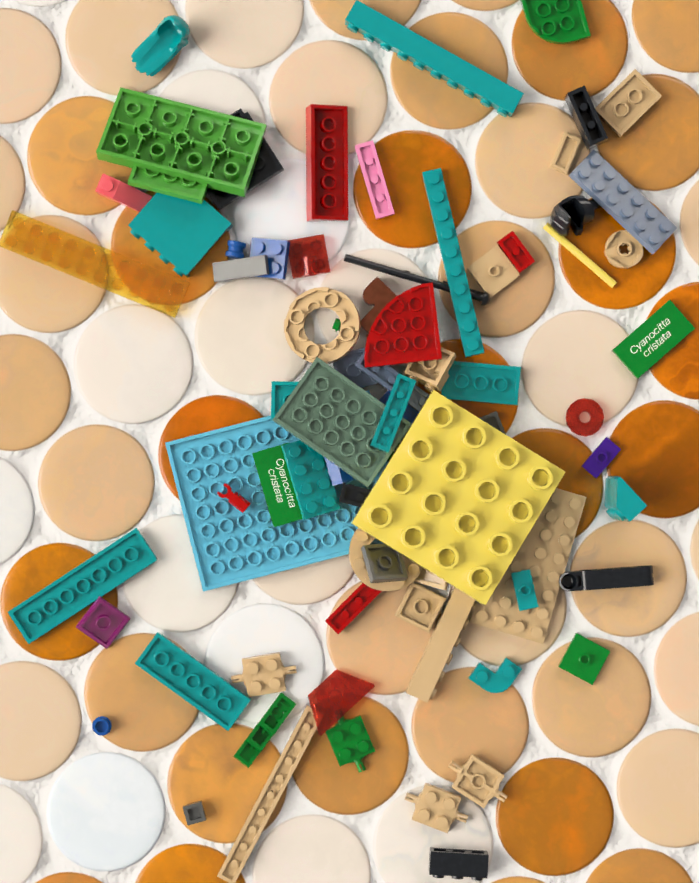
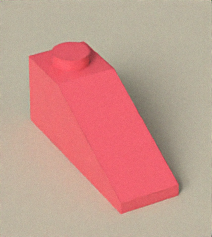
[95,174,152,212]

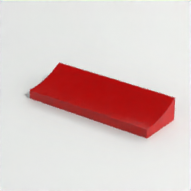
[306,104,348,222]

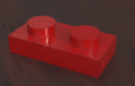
[497,231,535,273]

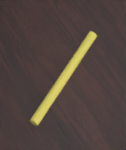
[543,223,617,288]

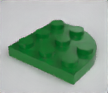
[520,0,591,44]

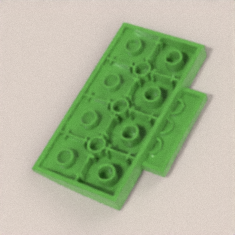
[96,87,267,204]

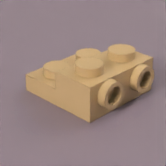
[404,347,457,392]

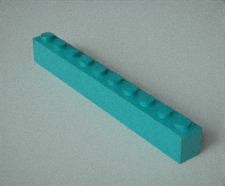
[345,0,524,117]

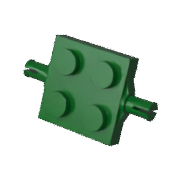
[325,709,375,772]

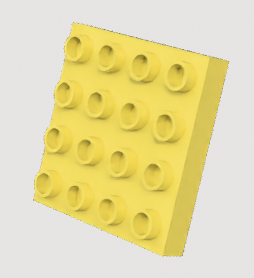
[351,390,565,605]

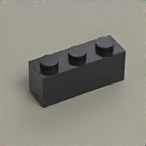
[564,85,608,150]
[428,847,489,881]

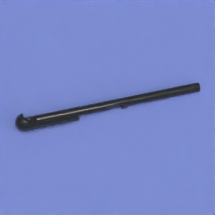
[344,254,490,306]

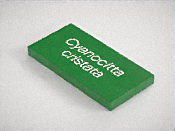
[612,300,695,379]
[252,443,303,527]

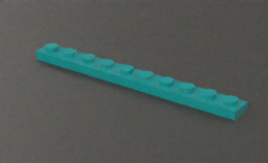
[422,168,484,358]

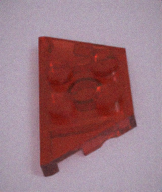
[308,670,375,737]

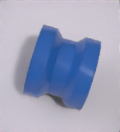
[225,240,246,259]

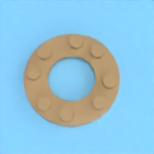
[284,287,361,364]
[349,528,423,591]

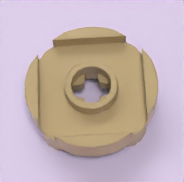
[604,230,643,269]

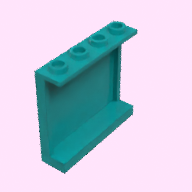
[128,193,233,278]

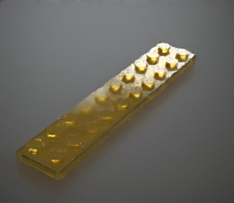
[0,210,190,318]

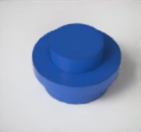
[92,716,112,736]

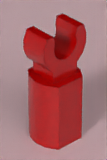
[217,483,251,513]

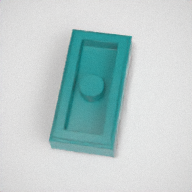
[511,569,539,611]

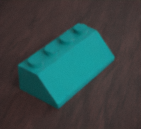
[605,476,647,522]

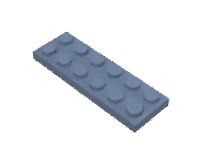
[569,150,677,255]

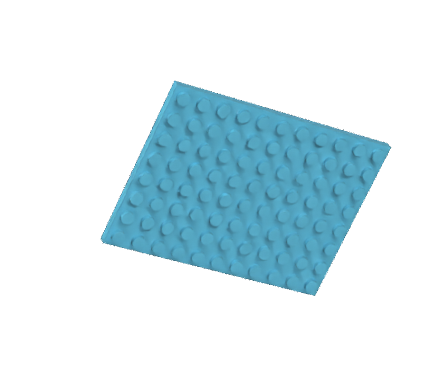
[165,390,388,592]

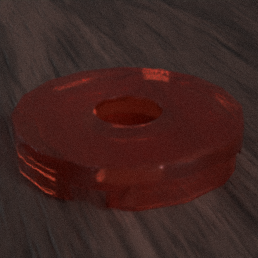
[565,398,604,436]

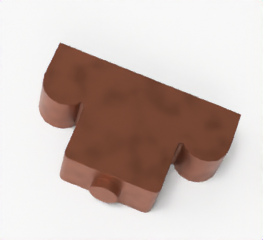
[360,277,397,337]

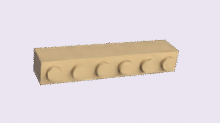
[406,587,478,703]

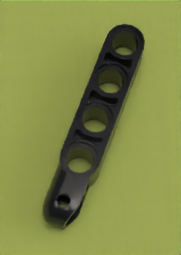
[559,565,654,591]

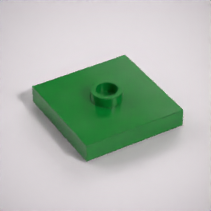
[558,633,610,685]

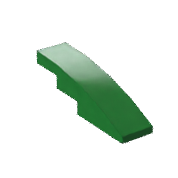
[233,693,296,768]

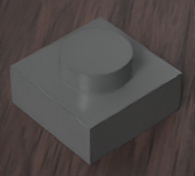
[183,800,207,825]

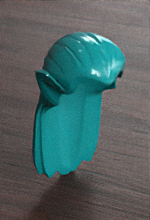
[131,15,190,77]

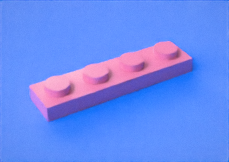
[355,140,395,220]

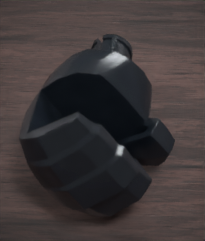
[550,195,601,236]

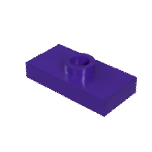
[581,437,621,478]

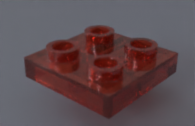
[287,234,331,279]

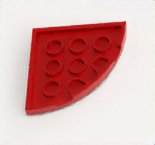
[364,282,442,368]

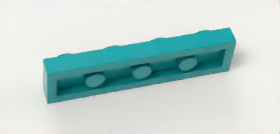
[370,373,416,453]

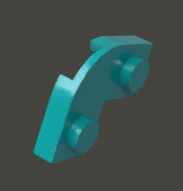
[468,658,522,693]

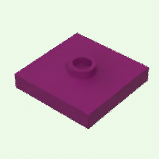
[76,596,130,649]

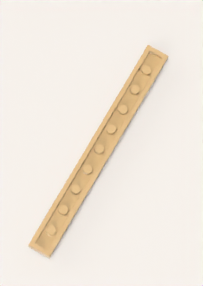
[217,705,324,883]

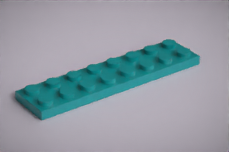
[8,528,158,644]

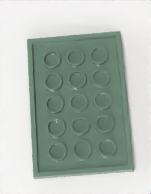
[272,357,411,488]

